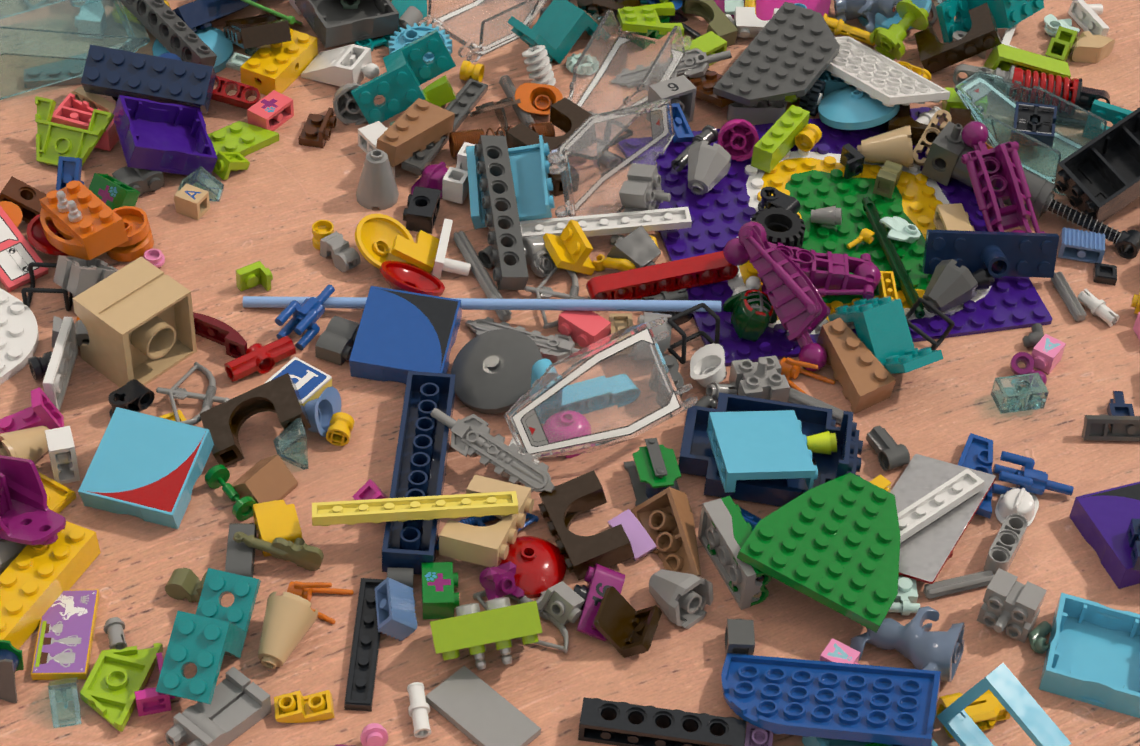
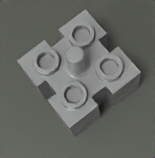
[619,163,671,212]
[53,255,118,297]
[729,355,790,402]
[977,568,1047,643]

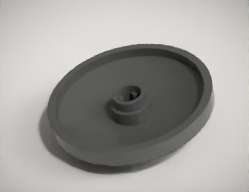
[451,329,543,414]

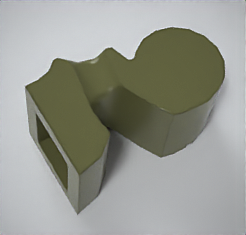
[873,160,903,198]
[165,568,207,603]

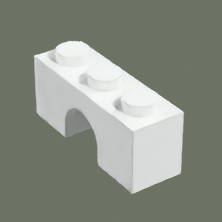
[734,7,779,38]
[442,142,475,204]

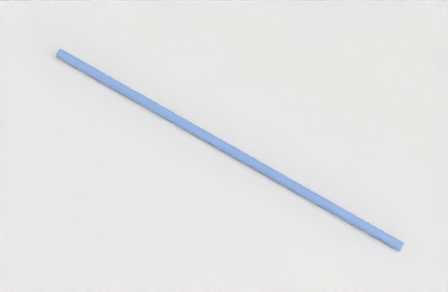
[243,296,721,312]

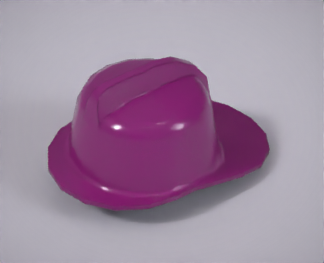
[411,161,448,199]

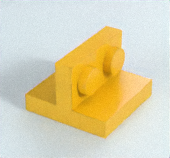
[543,220,596,276]

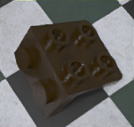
[594,586,662,658]

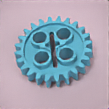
[388,23,452,62]

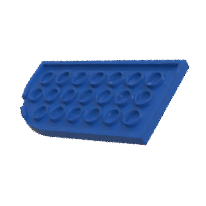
[721,653,941,746]

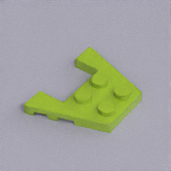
[617,2,684,37]
[35,96,114,167]

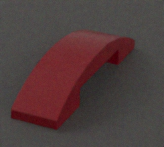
[193,312,247,358]

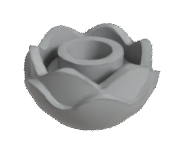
[530,250,554,278]

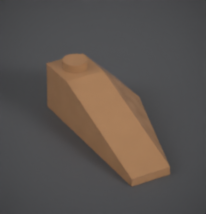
[631,487,701,577]

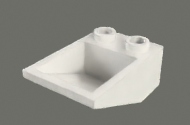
[301,44,380,87]

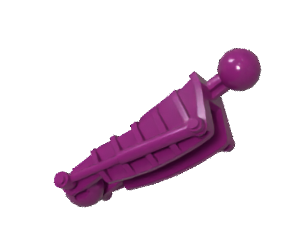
[961,121,1045,233]
[738,221,830,372]
[723,238,881,300]

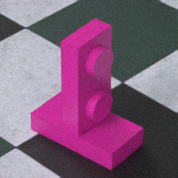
[0,387,64,434]

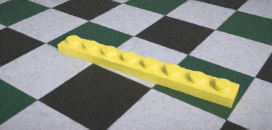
[312,491,518,526]

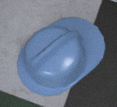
[304,387,341,437]

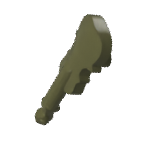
[233,531,324,571]

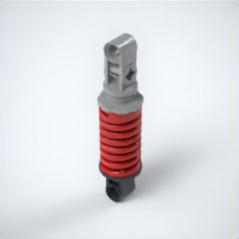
[953,64,1110,116]

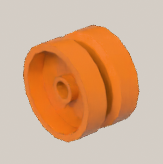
[107,206,154,262]

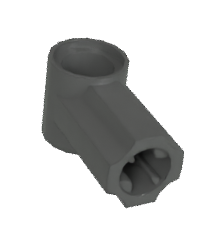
[866,426,910,471]

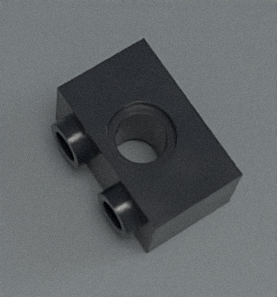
[403,186,440,234]

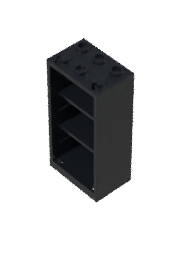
[1055,107,1140,223]

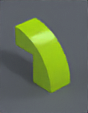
[1045,26,1078,62]
[423,75,456,107]

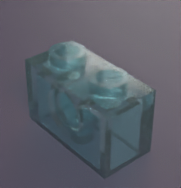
[991,373,1049,414]

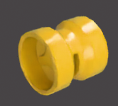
[459,60,485,82]
[794,123,822,152]
[312,220,334,250]
[326,412,354,446]

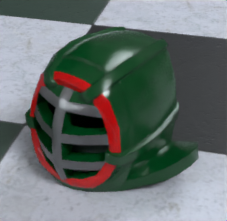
[722,289,777,342]

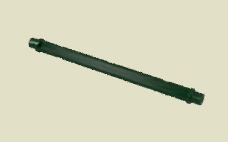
[862,197,925,318]

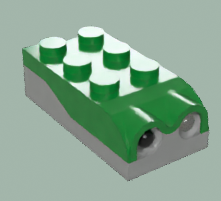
[698,496,772,610]

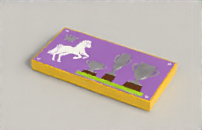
[31,589,100,680]

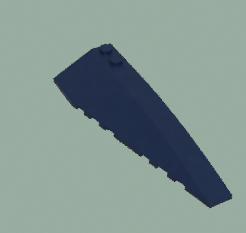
[173,0,259,33]

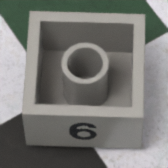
[646,75,697,122]

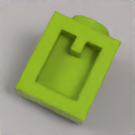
[213,152,250,180]
[236,261,273,292]

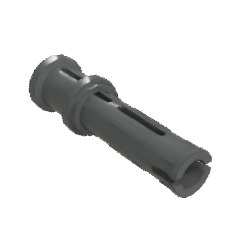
[671,125,718,172]

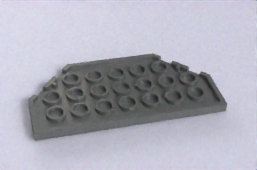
[713,2,840,106]

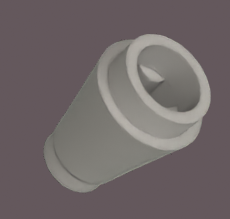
[811,206,842,227]

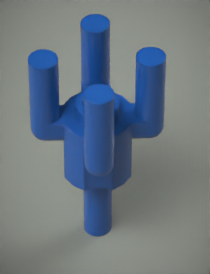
[275,285,335,350]
[992,451,1074,496]

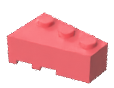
[51,93,119,151]

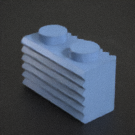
[1058,227,1105,264]
[374,577,418,641]

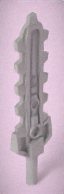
[611,48,732,92]
[465,317,595,363]
[431,408,555,493]

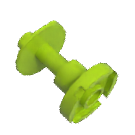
[869,0,929,60]

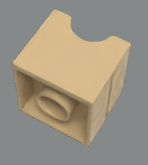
[72,257,197,388]

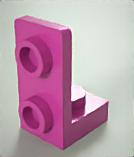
[135,652,175,717]

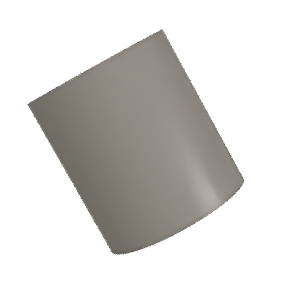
[399,6,423,29]

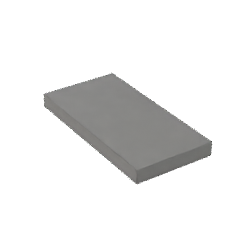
[426,665,541,746]

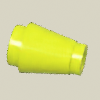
[806,431,837,455]

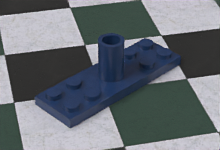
[922,230,1059,278]

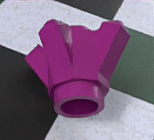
[479,561,525,600]

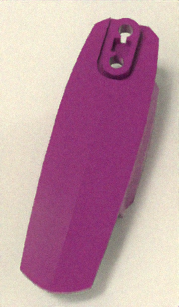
[0,455,66,545]

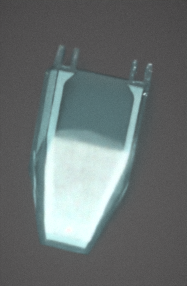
[954,71,1107,196]

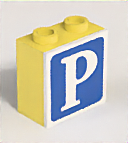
[264,357,332,406]

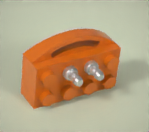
[40,180,129,261]

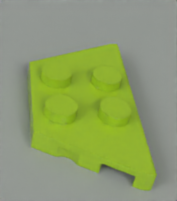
[208,121,279,156]
[80,643,163,732]

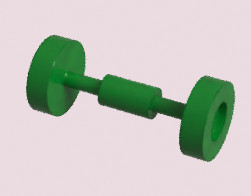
[205,464,257,521]

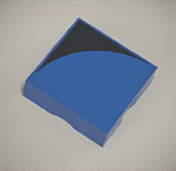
[349,286,462,384]

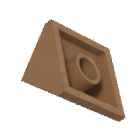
[232,454,298,503]

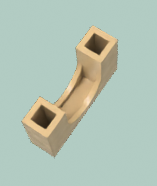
[439,475,534,567]

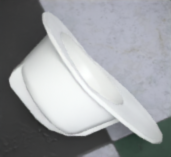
[690,343,727,387]
[995,487,1039,527]

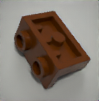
[299,107,337,148]

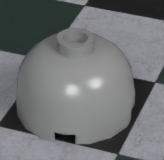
[333,83,374,125]

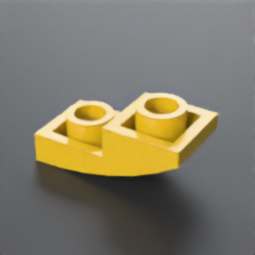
[274,690,335,723]

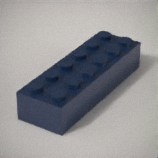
[81,44,216,114]

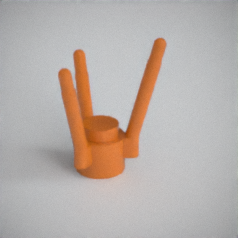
[780,357,835,394]
[287,581,354,624]

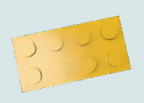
[240,28,318,96]

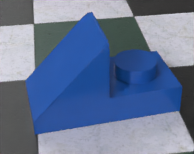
[665,103,694,143]
[56,156,84,191]

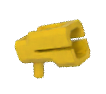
[936,690,1011,738]

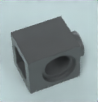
[725,619,755,655]

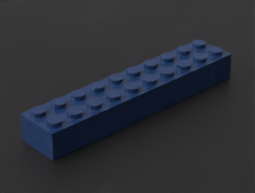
[382,371,456,575]

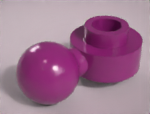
[1010,352,1047,389]

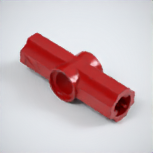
[224,336,296,382]

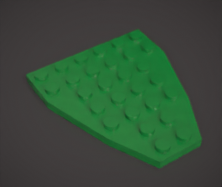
[737,472,900,633]

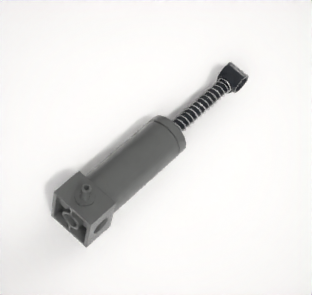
[921,121,1140,259]

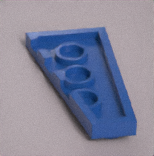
[958,433,993,519]

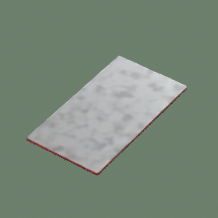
[890,454,996,584]

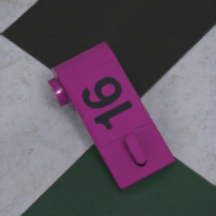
[576,563,625,642]

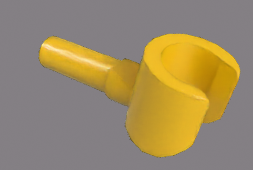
[846,228,875,249]

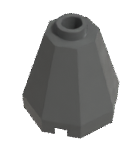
[923,259,978,314]

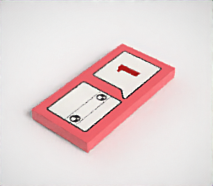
[0,206,49,292]

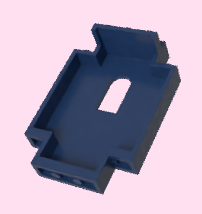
[678,392,863,507]

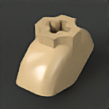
[1072,31,1115,64]

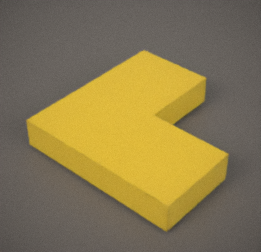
[391,230,440,273]

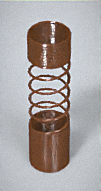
[449,121,555,159]

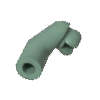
[1028,621,1052,654]

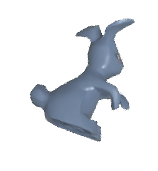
[834,0,902,33]
[850,606,965,682]

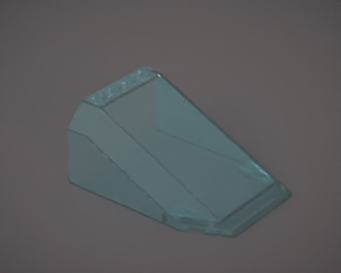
[0,0,150,100]

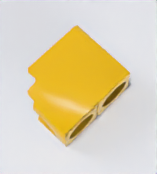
[253,500,303,557]

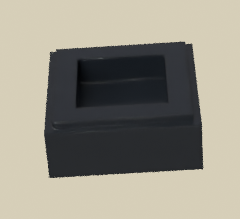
[1093,263,1117,286]

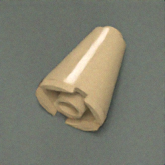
[857,125,914,167]
[0,426,50,463]
[258,591,318,669]

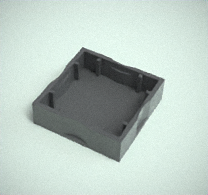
[295,0,399,48]

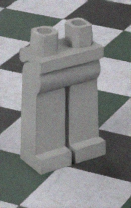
[165,667,271,746]

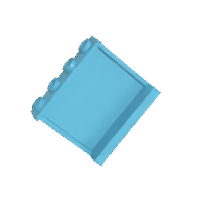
[466,135,555,229]
[707,410,818,493]

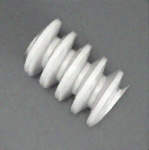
[522,45,556,86]

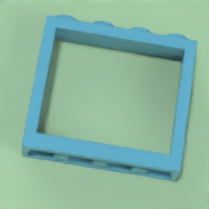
[936,663,1072,746]

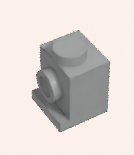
[538,581,585,626]

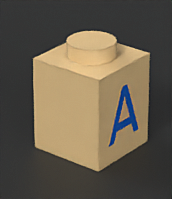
[174,183,210,220]

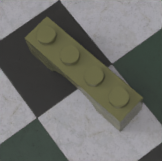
[680,0,738,47]

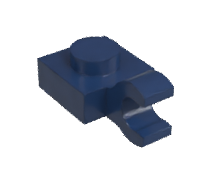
[1107,391,1135,427]

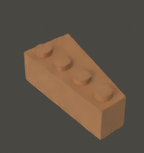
[376,98,455,167]
[817,317,896,414]

